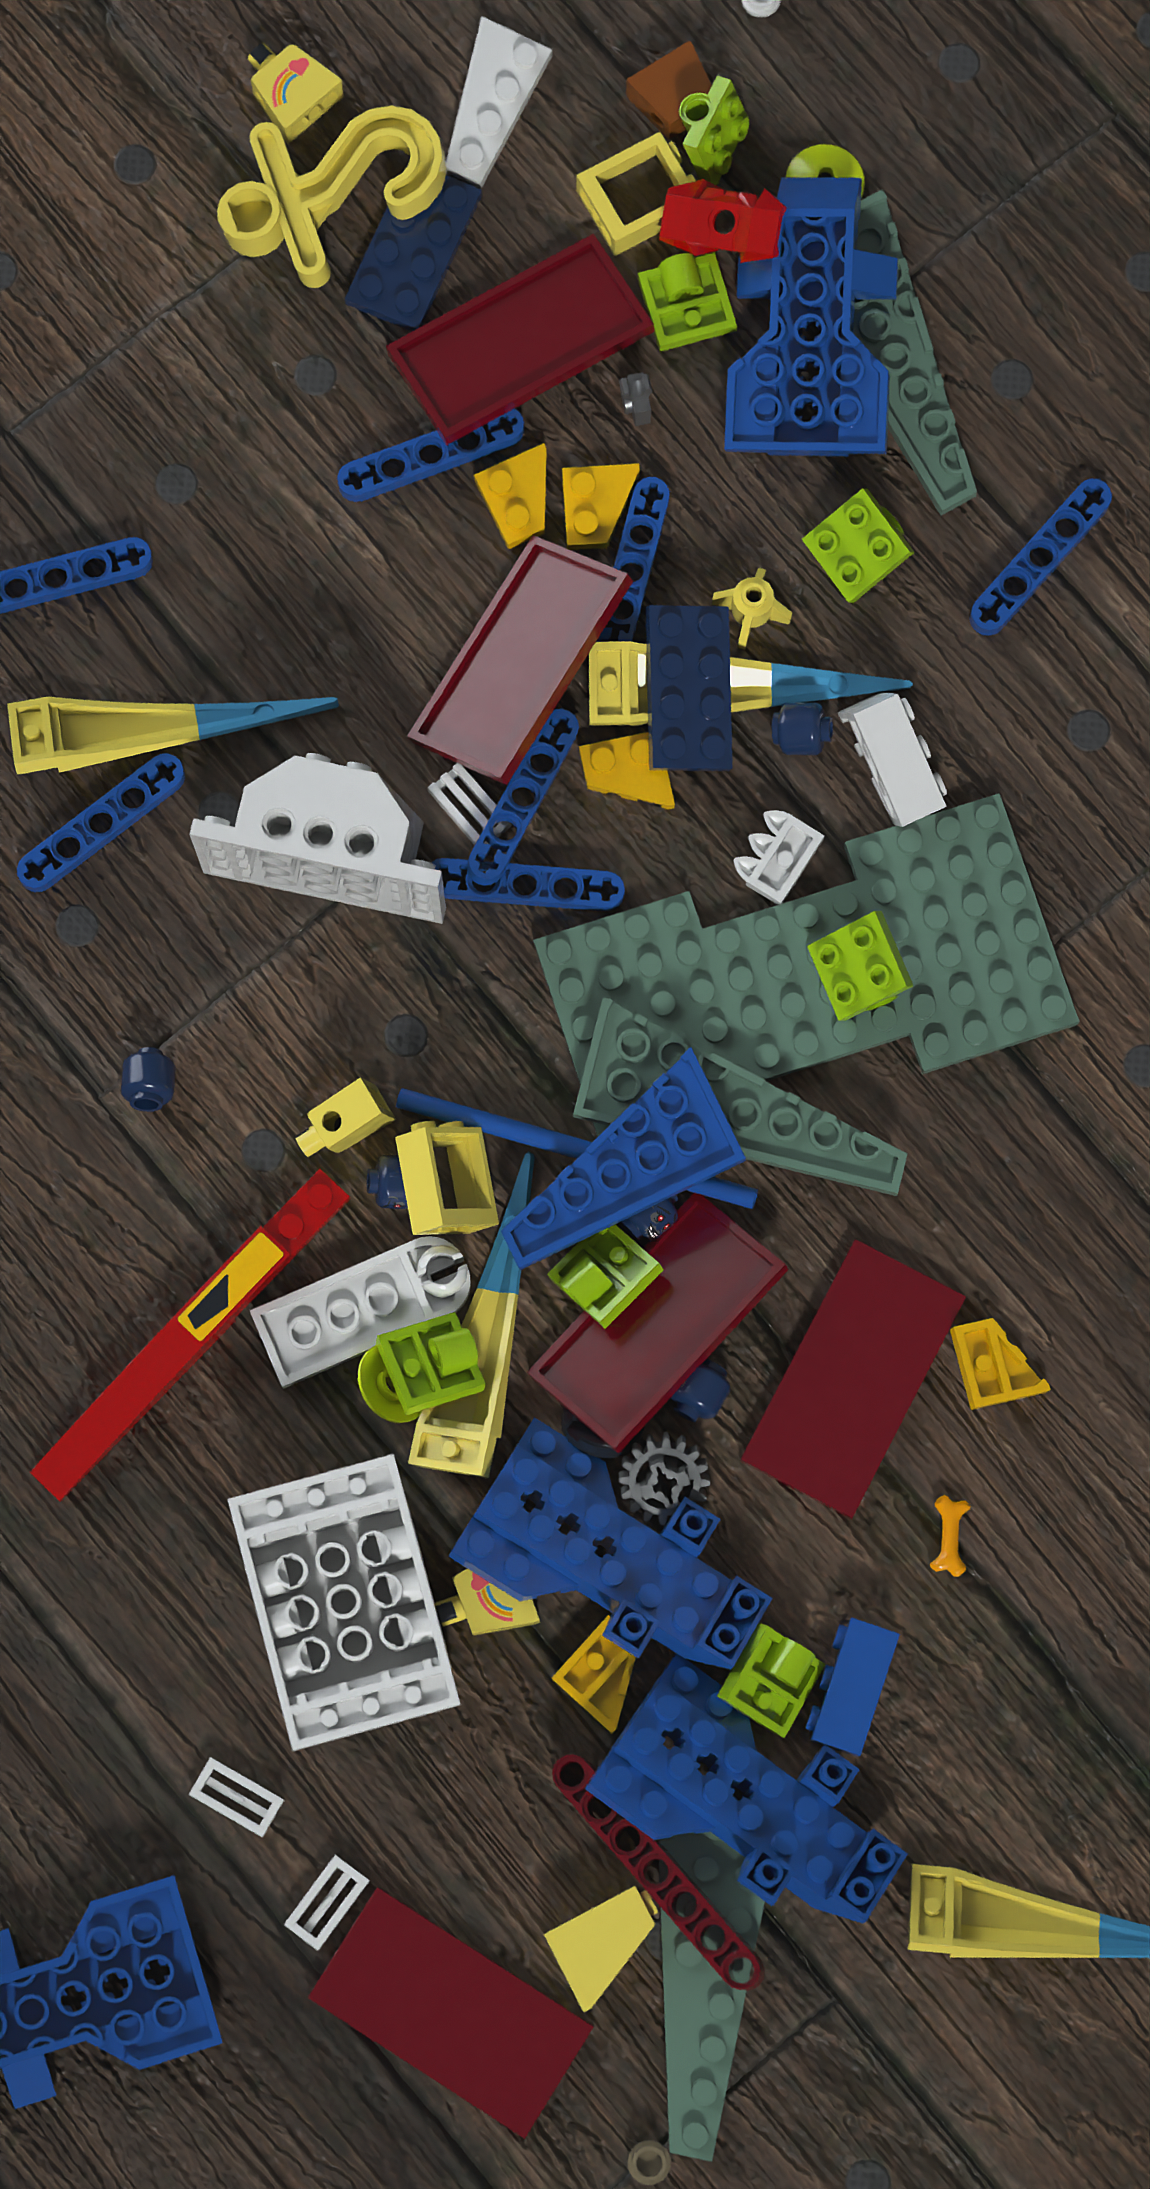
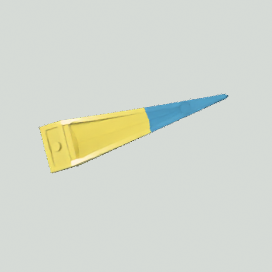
[589,641,913,726]
[7,697,339,775]
[408,1151,535,1478]
[908,1864,1150,1958]

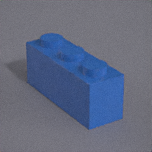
[805,1617,900,1757]

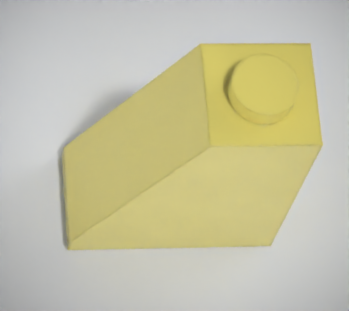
[544,1886,658,2012]

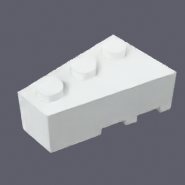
[837,692,947,827]

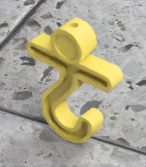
[217,105,447,288]

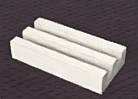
[428,763,511,845]
[189,1757,284,1837]
[284,1855,370,1950]

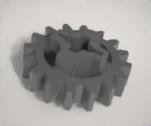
[619,1432,710,1525]

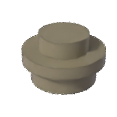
[628,2140,671,2185]

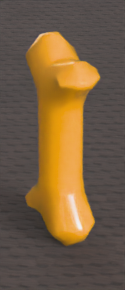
[930,1495,971,1577]

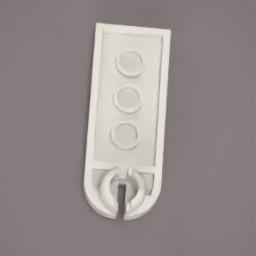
[250,1236,471,1389]

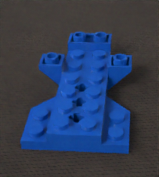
[724,178,898,456]
[448,1417,773,1669]
[584,1654,908,1924]
[0,1876,223,2109]

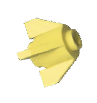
[712,568,792,649]

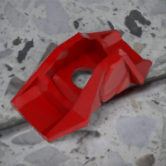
[659,179,787,263]

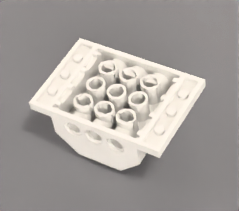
[190,753,446,924]
[228,1454,461,1751]

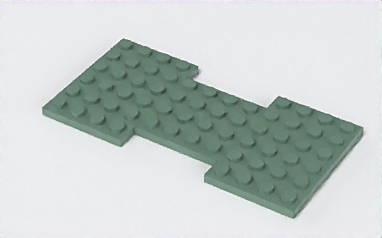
[533,793,1080,1137]

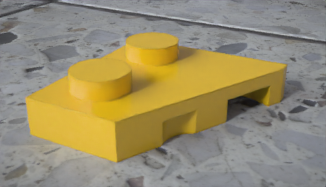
[474,443,547,550]
[562,463,640,550]
[579,732,675,810]
[950,1318,1050,1410]
[551,1615,636,1734]

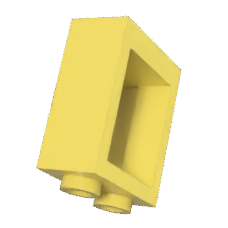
[576,132,696,256]
[395,1121,499,1235]

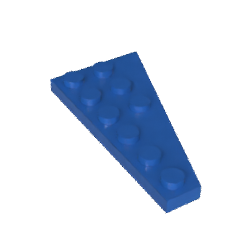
[501,1047,746,1270]

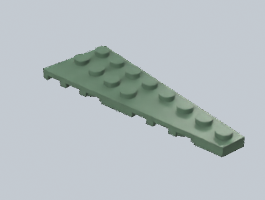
[853,189,977,516]
[573,997,907,1196]
[658,1832,765,2162]

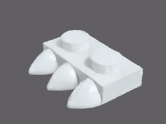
[733,810,824,905]

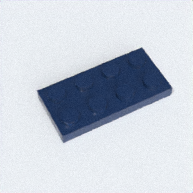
[345,160,482,332]
[646,605,733,771]

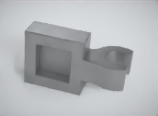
[619,372,652,426]

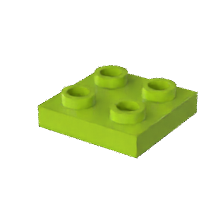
[679,76,749,186]
[638,252,737,352]
[802,488,915,603]
[807,911,914,1021]
[547,1224,664,1329]
[376,1312,486,1415]
[717,1622,826,1738]

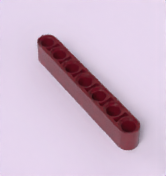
[552,1754,765,1991]

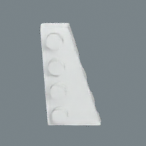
[446,17,552,189]

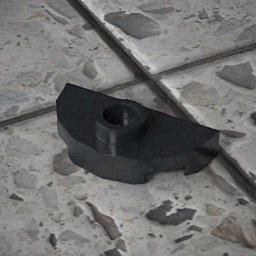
[561,1408,645,1458]

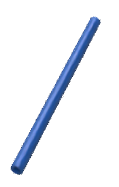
[396,1088,758,1209]

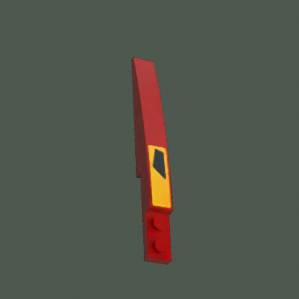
[30,1169,351,1502]

